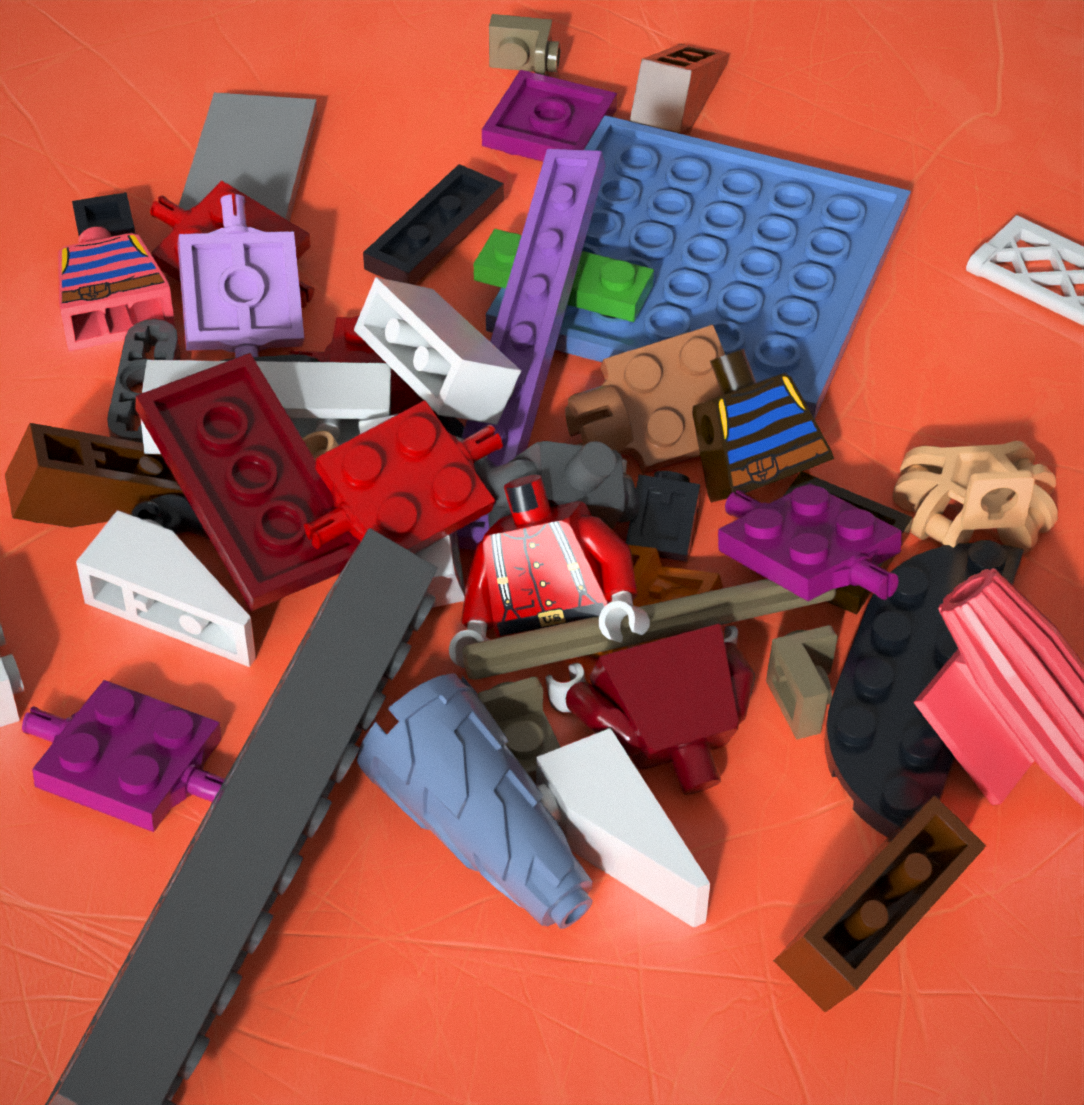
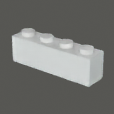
[141,360,391,454]

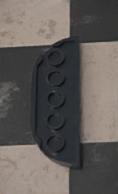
[824,540,1024,838]

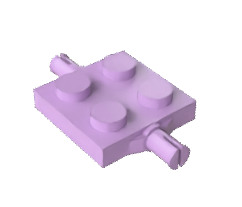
[177,194,304,358]

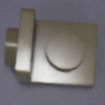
[489,14,561,76]
[766,625,838,740]
[478,677,561,784]

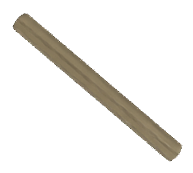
[462,579,836,680]

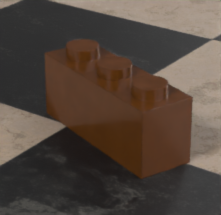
[773,795,986,1013]

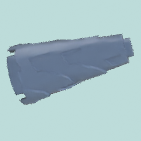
[357,673,593,929]

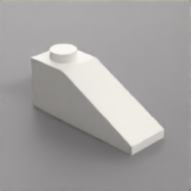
[76,510,256,667]
[536,728,710,928]

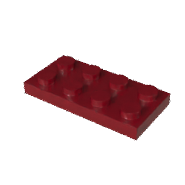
[135,353,360,611]

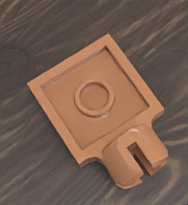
[565,325,725,474]

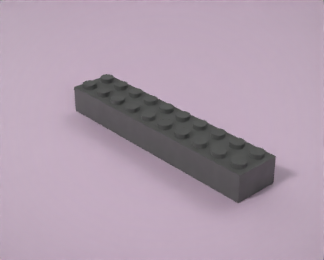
[45,528,438,1105]

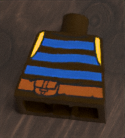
[692,348,834,503]

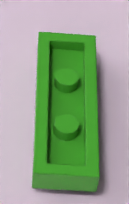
[473,229,654,322]

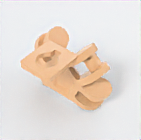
[893,440,1058,554]

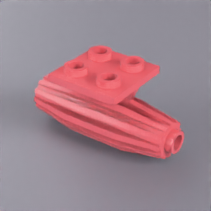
[913,568,1084,808]

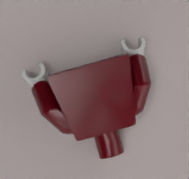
[545,624,756,795]

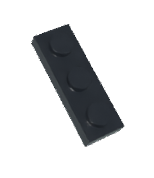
[363,164,504,285]

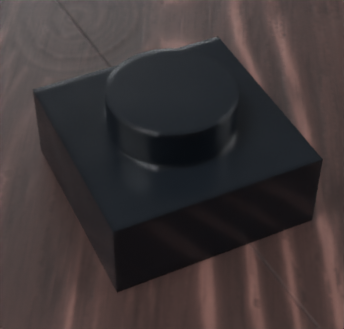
[72,192,135,237]

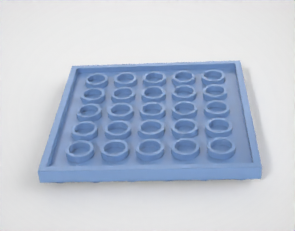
[486,115,911,419]

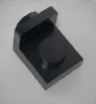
[626,471,700,562]

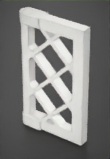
[966,215,1084,326]

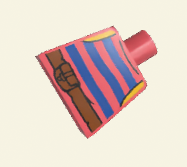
[58,227,176,351]

